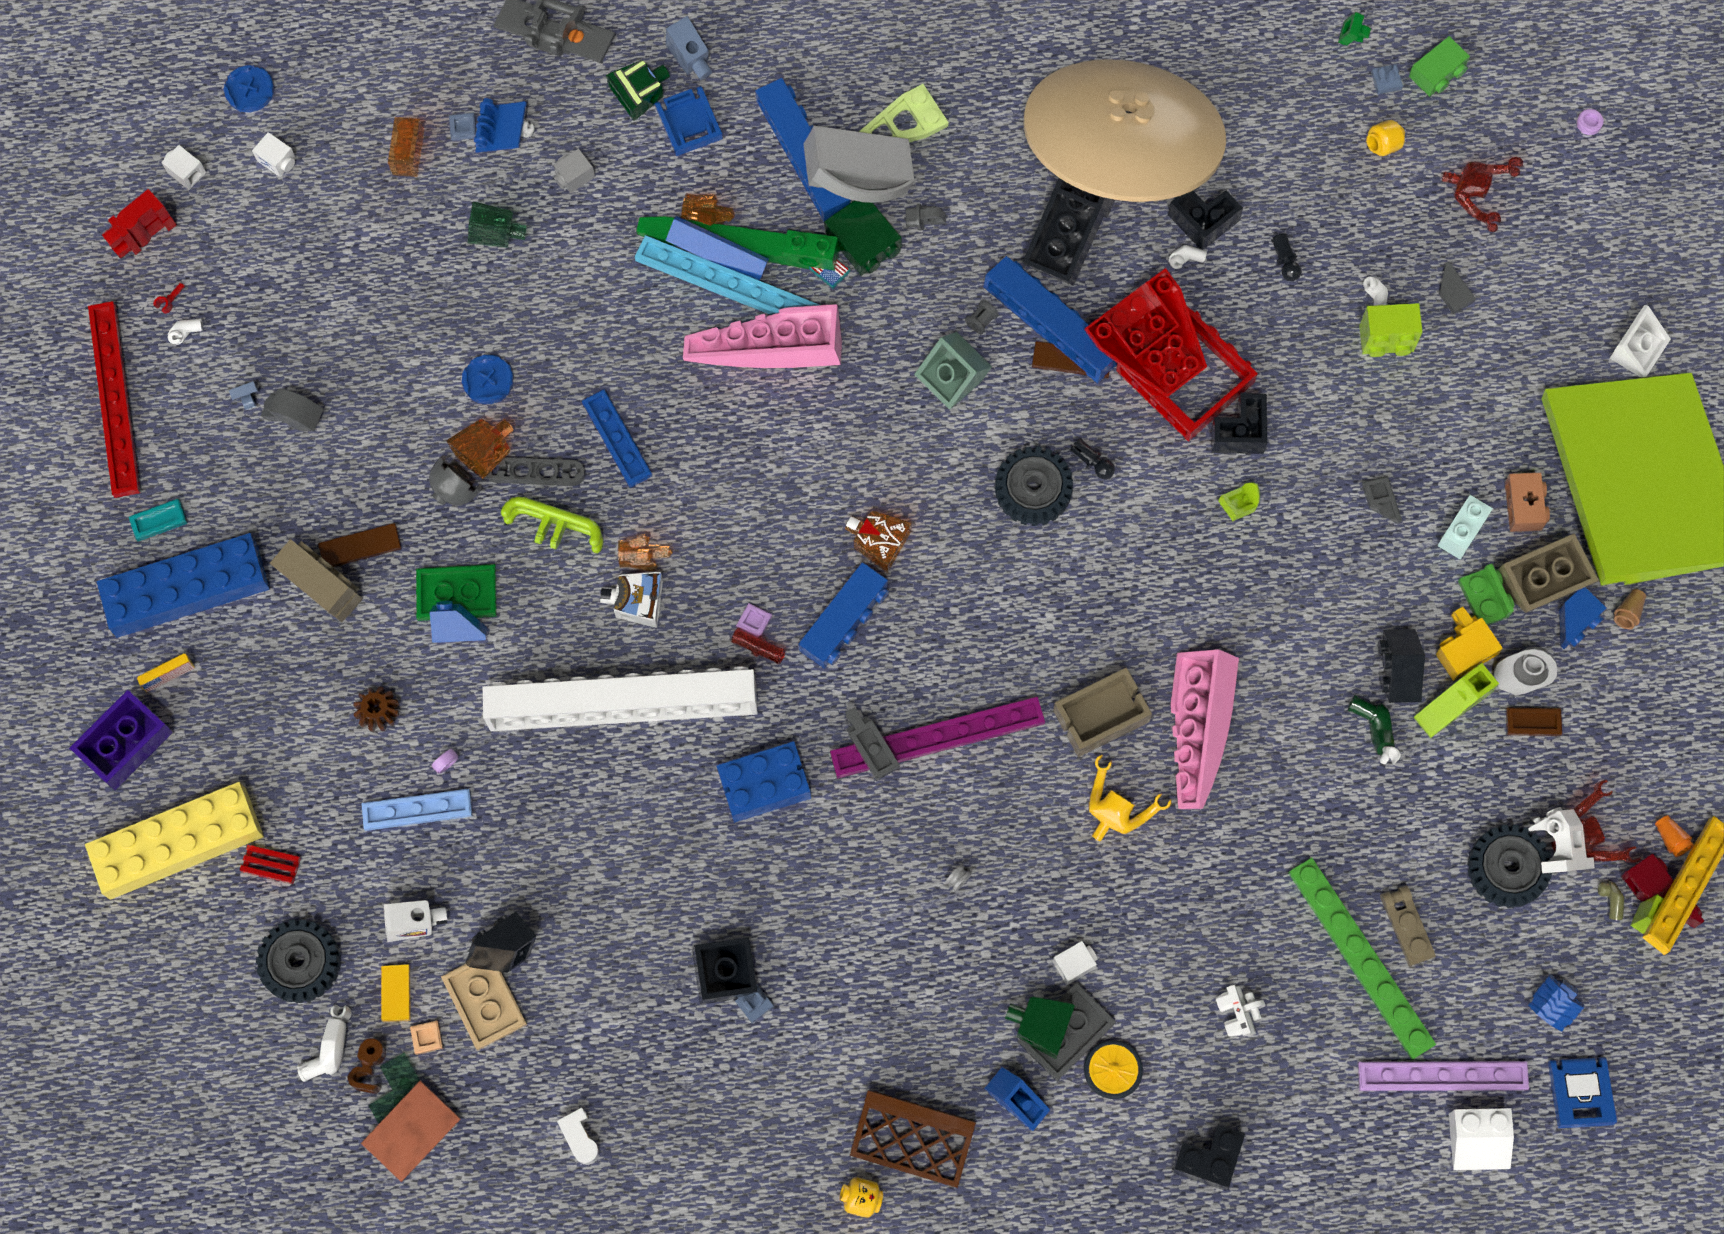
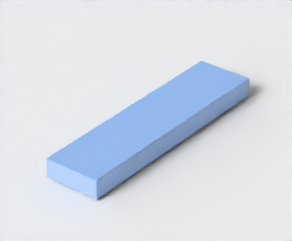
[362,789,472,831]

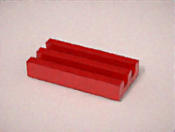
[240,844,301,884]

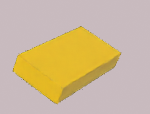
[381,965,411,1022]

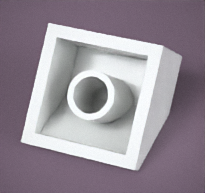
[1449,1108,1514,1170]

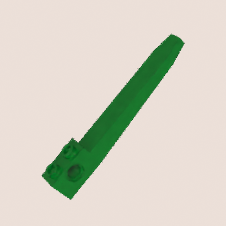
[636,216,840,271]

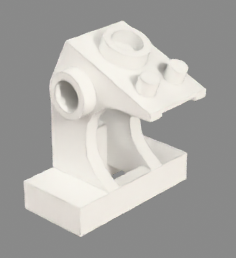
[1528,807,1595,873]

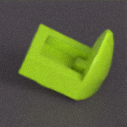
[1218,482,1260,521]

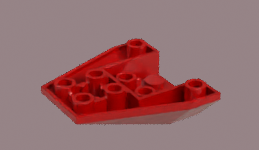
[1084,268,1207,398]

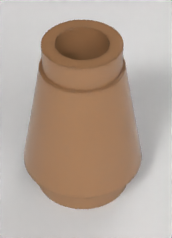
[1614,589,1647,629]

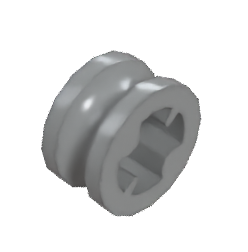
[945,864,972,892]

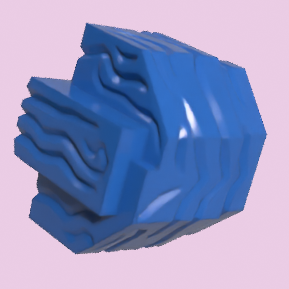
[1528,974,1585,1032]

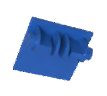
[474,98,526,153]

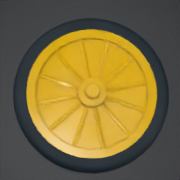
[1084,1040,1143,1099]

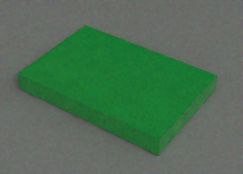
[416,564,497,621]

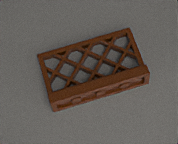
[850,1089,977,1188]

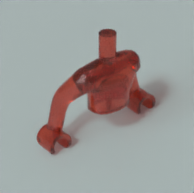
[1442,157,1523,232]
[1551,780,1641,863]

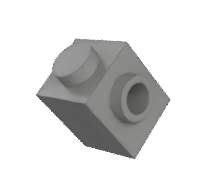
[554,148,595,194]

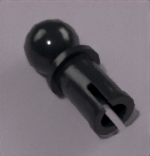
[1271,233,1302,281]
[1070,438,1115,480]

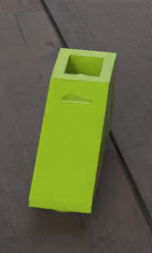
[1413,663,1499,738]

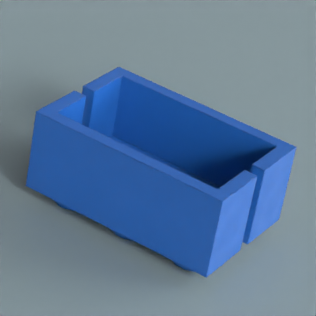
[716,741,811,823]

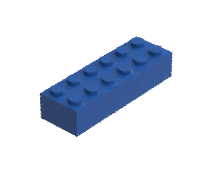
[96,533,270,638]

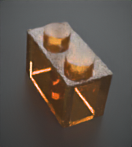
[388,117,424,177]

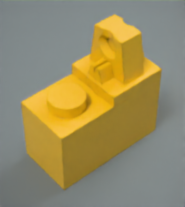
[1436,607,1503,681]

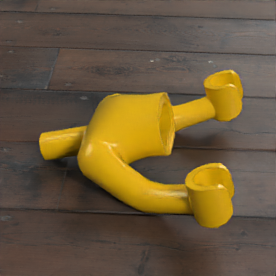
[1089,755,1172,842]

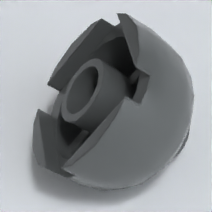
[429,455,482,506]

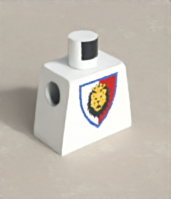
[384,900,447,942]

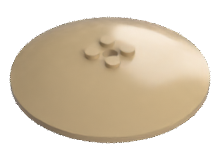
[1023,59,1226,202]

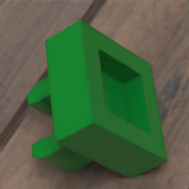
[1338,12,1371,46]

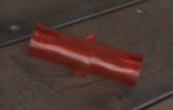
[731,627,786,665]

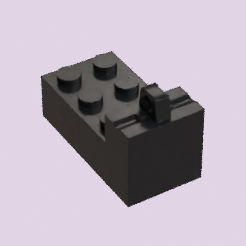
[1022,178,1115,286]

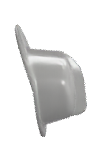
[1494,647,1558,695]

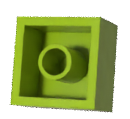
[1359,303,1422,357]

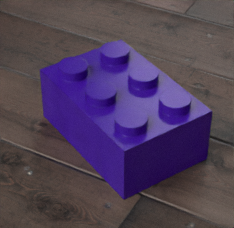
[69,690,173,790]

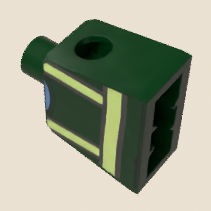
[606,60,670,121]

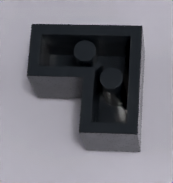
[1168,190,1243,250]
[1211,393,1268,454]
[1378,629,1425,703]
[1172,1124,1245,1191]

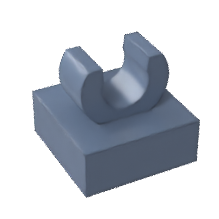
[1371,64,1403,94]
[229,381,259,410]
[735,984,774,1024]

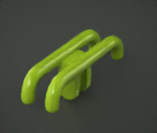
[501,496,603,553]

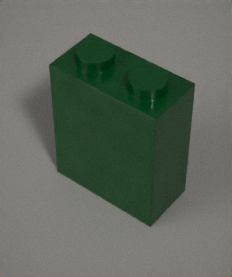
[824,200,902,276]

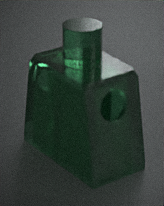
[468,201,527,248]

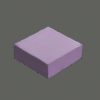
[736,603,772,639]

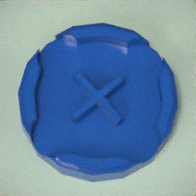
[223,65,275,113]
[462,355,514,404]

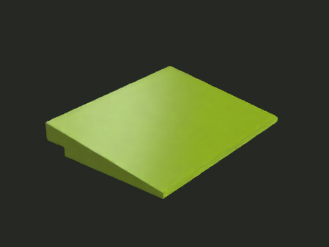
[1541,373,1724,586]

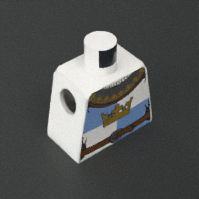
[600,572,663,628]

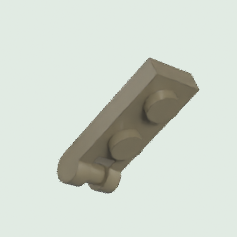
[1380,885,1436,967]

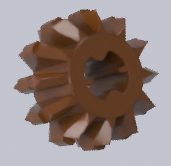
[353,686,399,732]

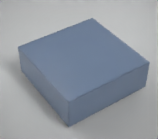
[449,113,476,141]

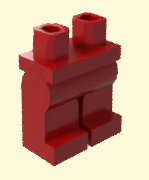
[101,189,177,259]

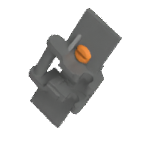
[493,0,615,63]

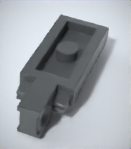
[845,707,900,781]

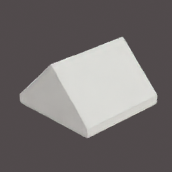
[1610,305,1671,378]

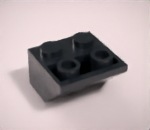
[466,911,537,973]

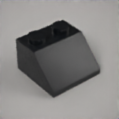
[692,937,758,1005]

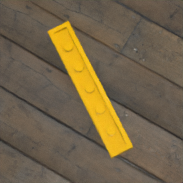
[1642,816,1724,955]

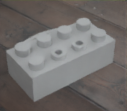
[804,126,915,203]

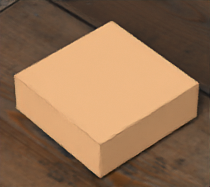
[410,1021,443,1055]

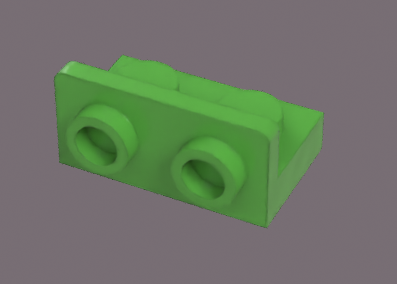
[1458,563,1514,625]

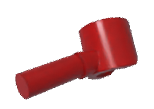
[153,283,185,314]

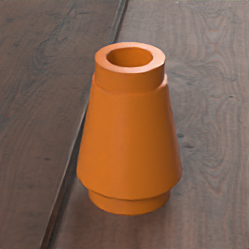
[1655,815,1694,857]

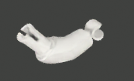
[297,1005,352,1082]

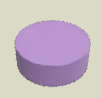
[1577,109,1604,135]
[432,749,458,774]

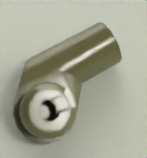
[1598,881,1624,920]

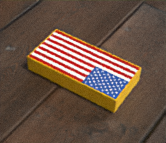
[137,653,195,692]

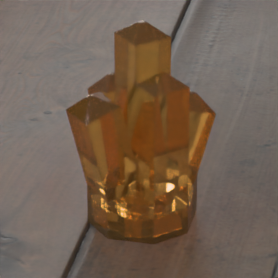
[681,193,735,226]
[618,534,673,572]

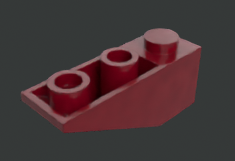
[1621,854,1704,928]

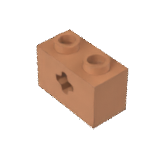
[1505,473,1550,532]

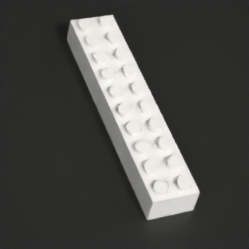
[483,666,758,731]

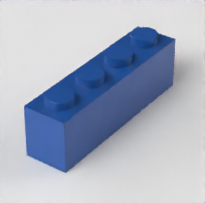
[798,562,889,669]

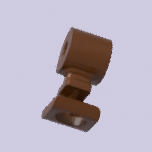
[347,1038,386,1094]

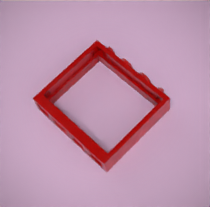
[1116,306,1258,442]

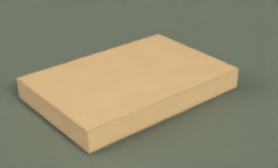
[441,964,527,1051]

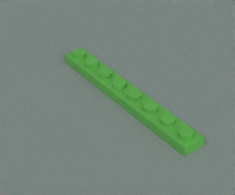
[1288,858,1436,1060]

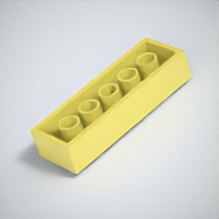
[85,782,264,900]

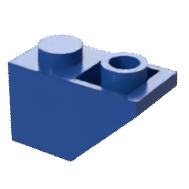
[1559,587,1606,649]

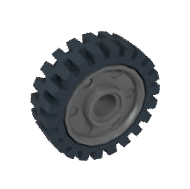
[995,446,1073,526]
[1467,825,1552,908]
[256,919,341,1003]

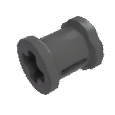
[965,301,999,335]

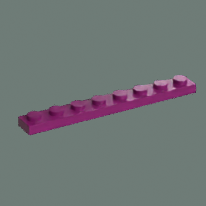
[830,697,1045,779]

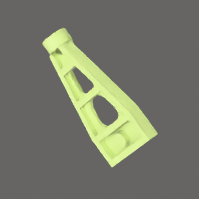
[859,84,949,142]

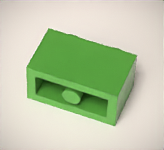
[1409,36,1470,97]

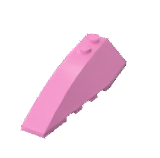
[683,304,842,368]
[1171,649,1239,809]

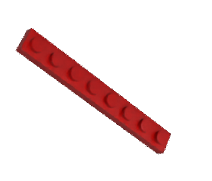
[88,301,140,498]

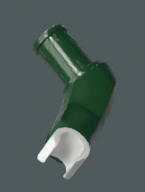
[1347,695,1401,765]

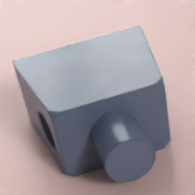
[665,16,712,80]

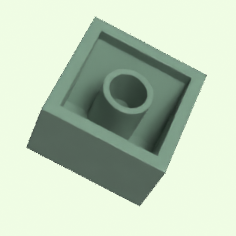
[914,332,992,409]

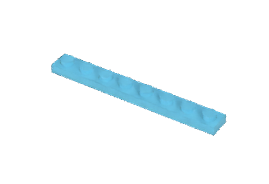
[635,235,819,315]

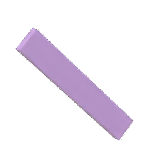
[1358,1061,1529,1091]

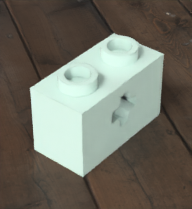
[1438,495,1493,560]

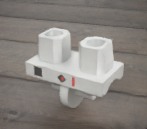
[1216,985,1265,1037]

